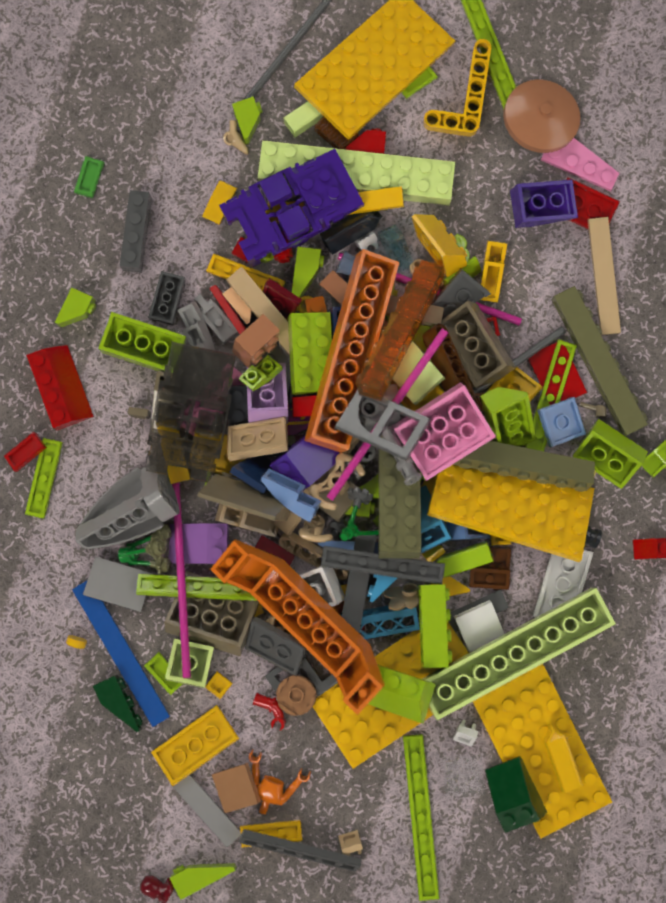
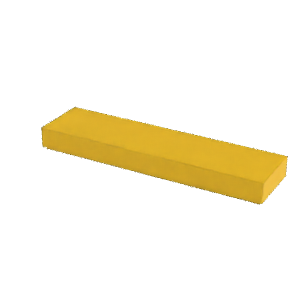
[206,253,285,291]

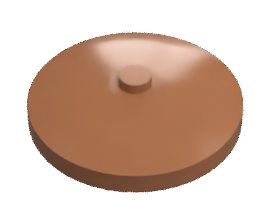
[503,80,580,153]

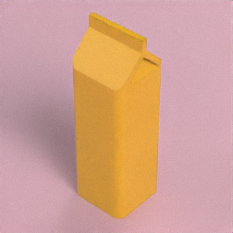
[544,725,583,793]

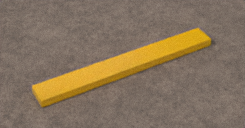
[265,186,404,224]

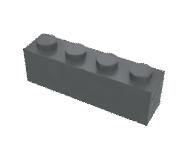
[120,190,152,273]

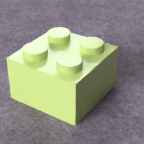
[165,639,214,688]

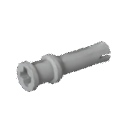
[382,426,422,486]

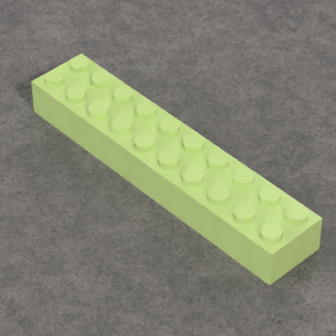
[258,140,455,206]
[422,588,616,720]

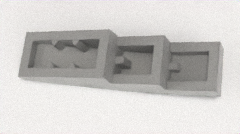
[178,301,222,385]

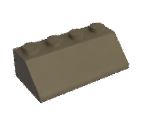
[441,301,516,388]

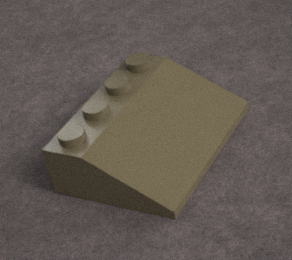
[198,472,290,521]
[164,571,259,657]

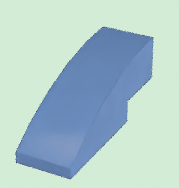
[261,469,321,522]

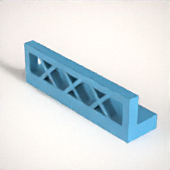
[340,605,420,639]

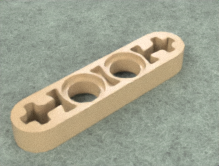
[279,532,350,580]

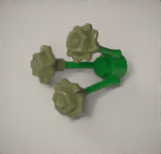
[118,524,172,575]

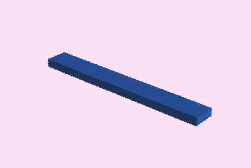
[72,580,170,727]

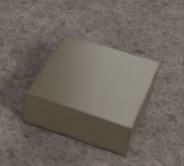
[128,407,151,419]

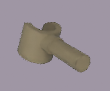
[580,402,606,417]

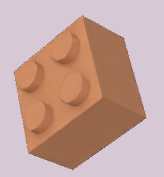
[232,314,280,368]

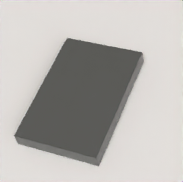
[245,616,306,676]

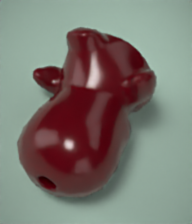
[140,875,174,903]

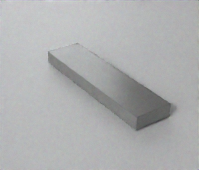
[173,774,240,847]

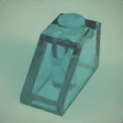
[378,224,413,273]

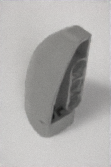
[76,460,180,549]

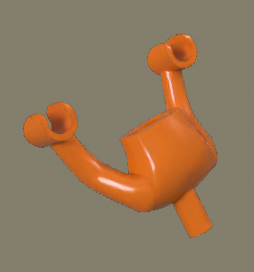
[249,749,311,815]

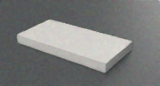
[533,550,594,618]

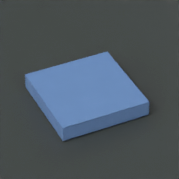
[537,397,586,447]

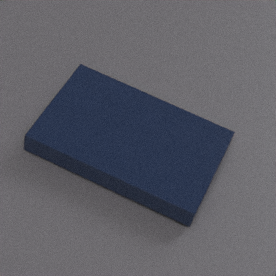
[230,456,273,493]

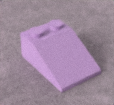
[246,363,288,424]

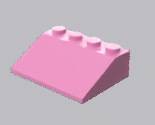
[392,382,496,481]

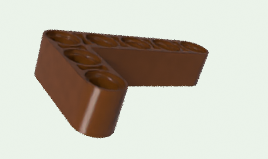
[422,323,486,416]

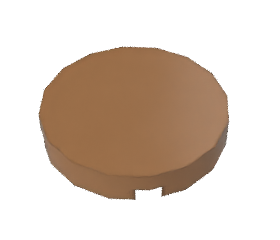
[276,675,316,716]

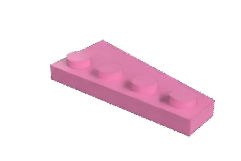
[541,138,619,192]

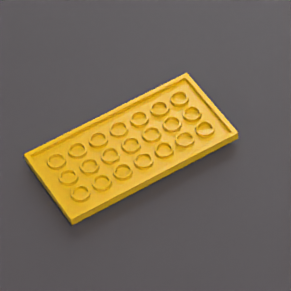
[294,0,455,140]
[427,464,595,562]
[313,621,469,769]
[473,664,612,839]

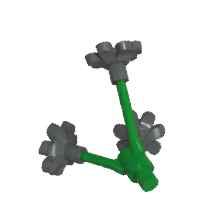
[330,487,379,541]

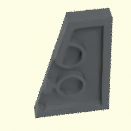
[430,269,491,320]

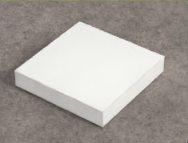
[454,600,504,652]

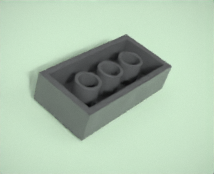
[148,271,186,326]

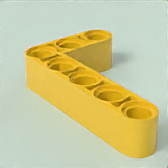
[423,39,491,137]

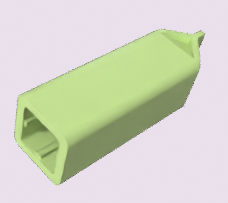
[283,101,323,138]

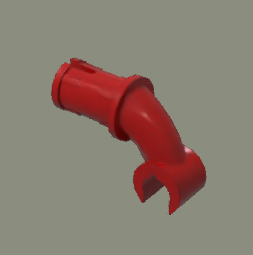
[253,693,286,731]

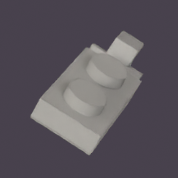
[194,294,238,344]

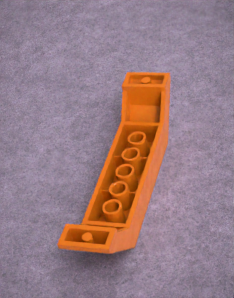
[210,540,385,715]

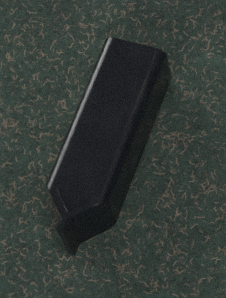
[320,211,383,255]

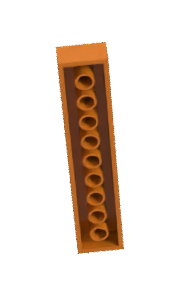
[304,249,399,453]

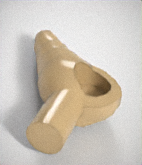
[223,120,249,155]

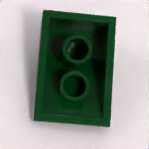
[485,756,547,833]

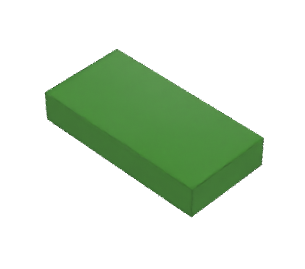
[74,156,104,198]

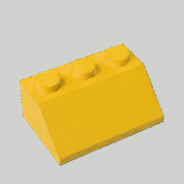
[411,214,467,278]

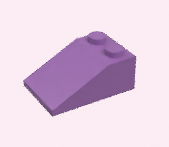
[169,523,229,564]

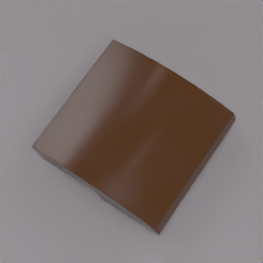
[469,546,511,590]

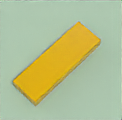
[240,820,302,847]

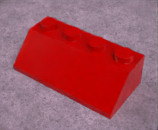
[26,345,94,431]

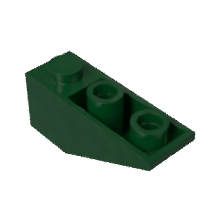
[93,674,143,732]

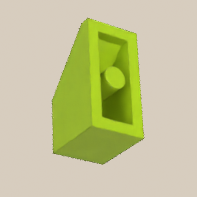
[232,96,263,145]
[55,287,96,327]

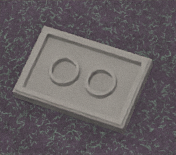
[83,556,153,612]

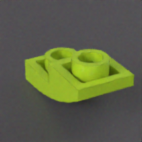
[239,355,283,391]

